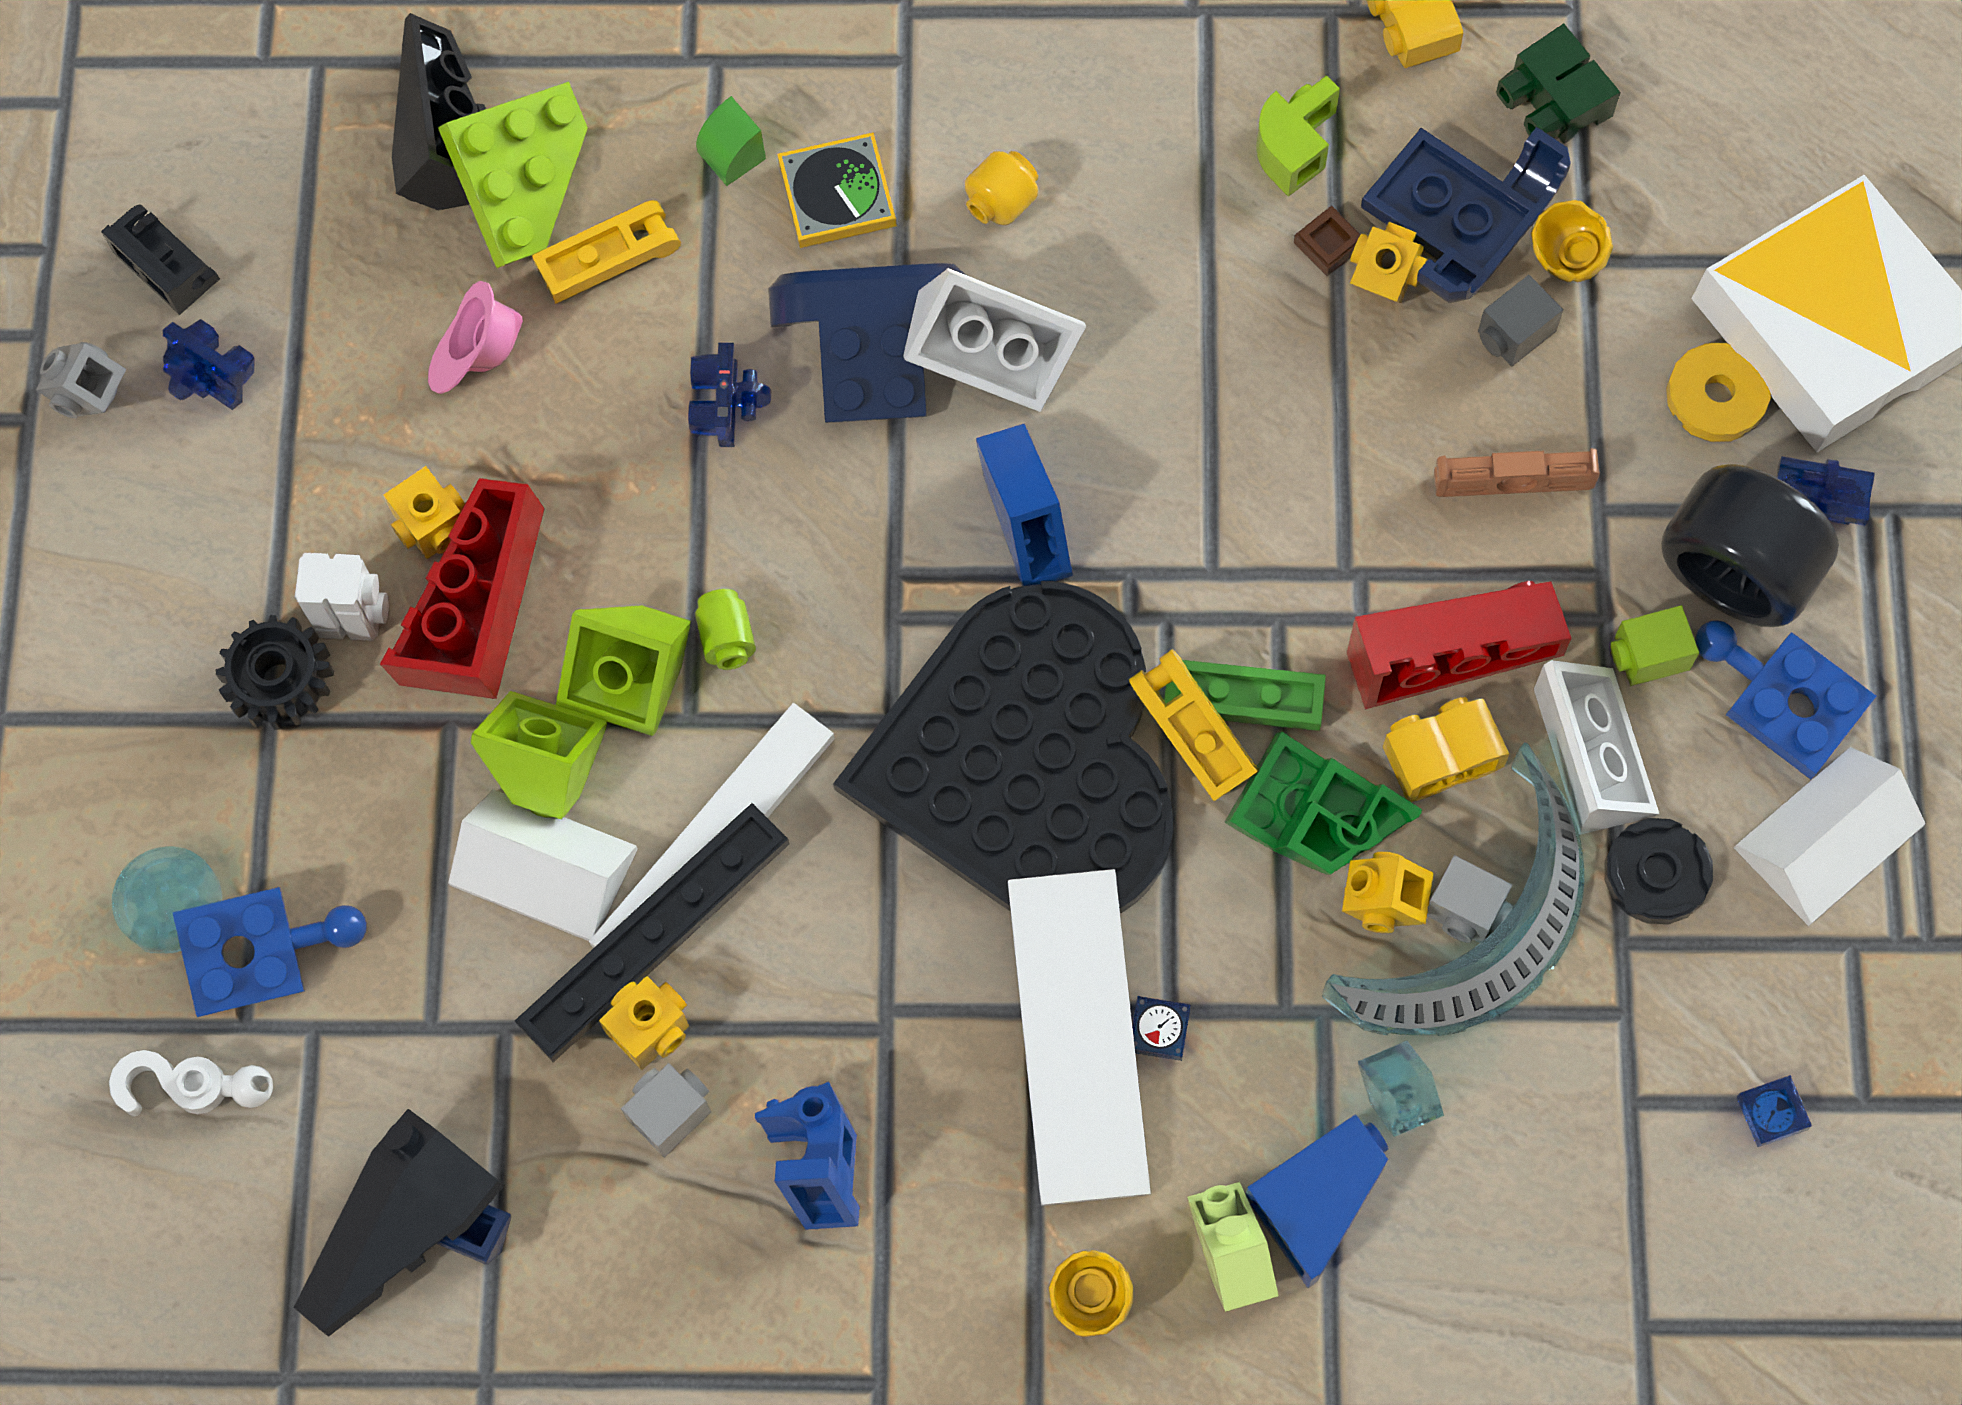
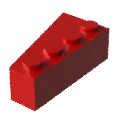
[380,478,545,699]
[1347,581,1571,710]

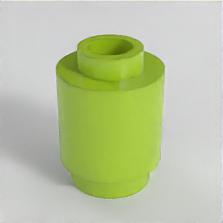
[695,589,756,670]

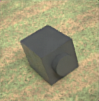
[1478,275,1564,367]

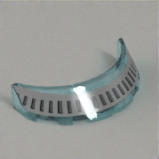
[1322,742,1584,1036]

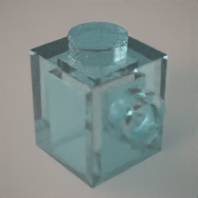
[1357,1041,1444,1137]

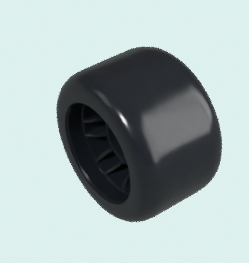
[1661,464,1839,627]

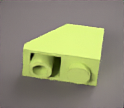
[1187,1182,1279,1312]

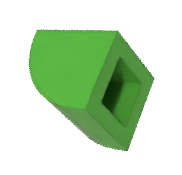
[696,96,766,186]

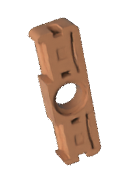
[1434,448,1600,497]

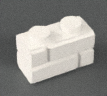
[295,553,389,641]

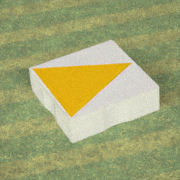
[1691,175,1962,452]

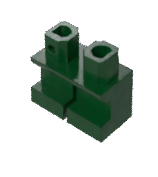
[1496,23,1621,144]

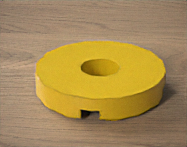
[1666,343,1771,442]

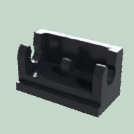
[101,204,220,315]

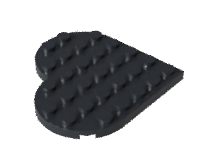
[833,581,1173,913]

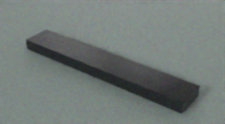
[515,803,790,1063]

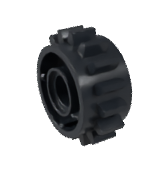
[216,615,334,730]

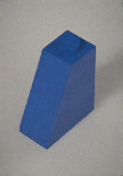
[976,424,1073,586]
[1245,1114,1388,1288]

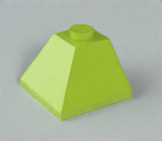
[556,605,691,736]
[471,691,607,820]

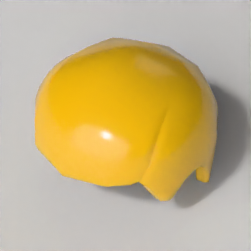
[1531,200,1613,282]
[1049,1250,1133,1337]

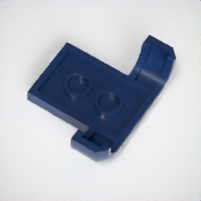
[1361,127,1571,303]
[768,263,968,423]

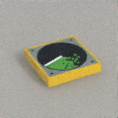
[777,132,897,248]

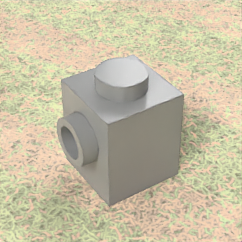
[1427,855,1515,944]
[621,1063,711,1158]

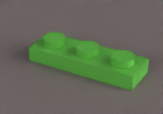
[1164,660,1326,731]

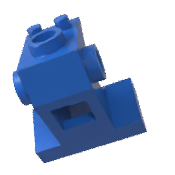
[755,1081,860,1230]

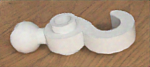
[109,1050,273,1116]

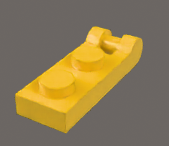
[532,200,681,304]
[1129,649,1258,801]

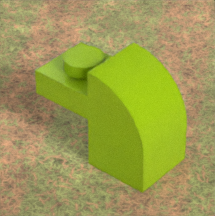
[1256,75,1340,197]

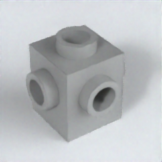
[36,342,126,419]

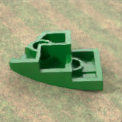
[1224,732,1423,875]

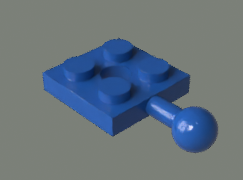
[1695,620,1876,780]
[172,887,367,1017]

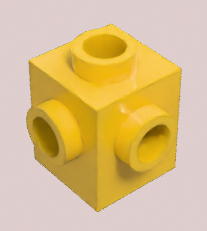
[1350,222,1428,303]
[383,466,465,559]
[1342,852,1434,933]
[599,976,689,1071]

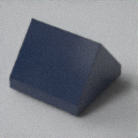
[437,1205,511,1265]

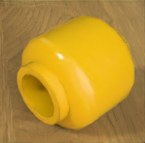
[965,151,1038,225]

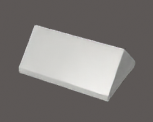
[903,268,1086,412]
[1534,660,1659,835]
[1734,747,1926,926]
[448,789,638,941]

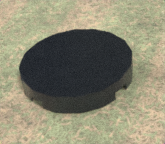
[1605,818,1713,925]

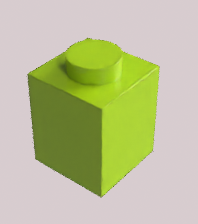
[1611,605,1699,686]

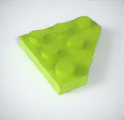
[438,81,588,269]

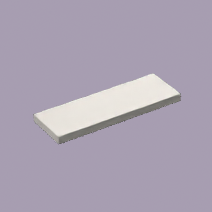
[1008,869,1151,1206]

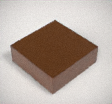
[1293,205,1361,276]

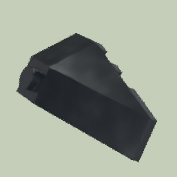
[392,13,486,211]
[293,1109,504,1337]

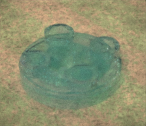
[112,846,222,953]

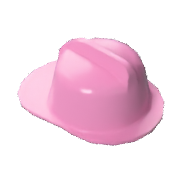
[428,281,523,394]

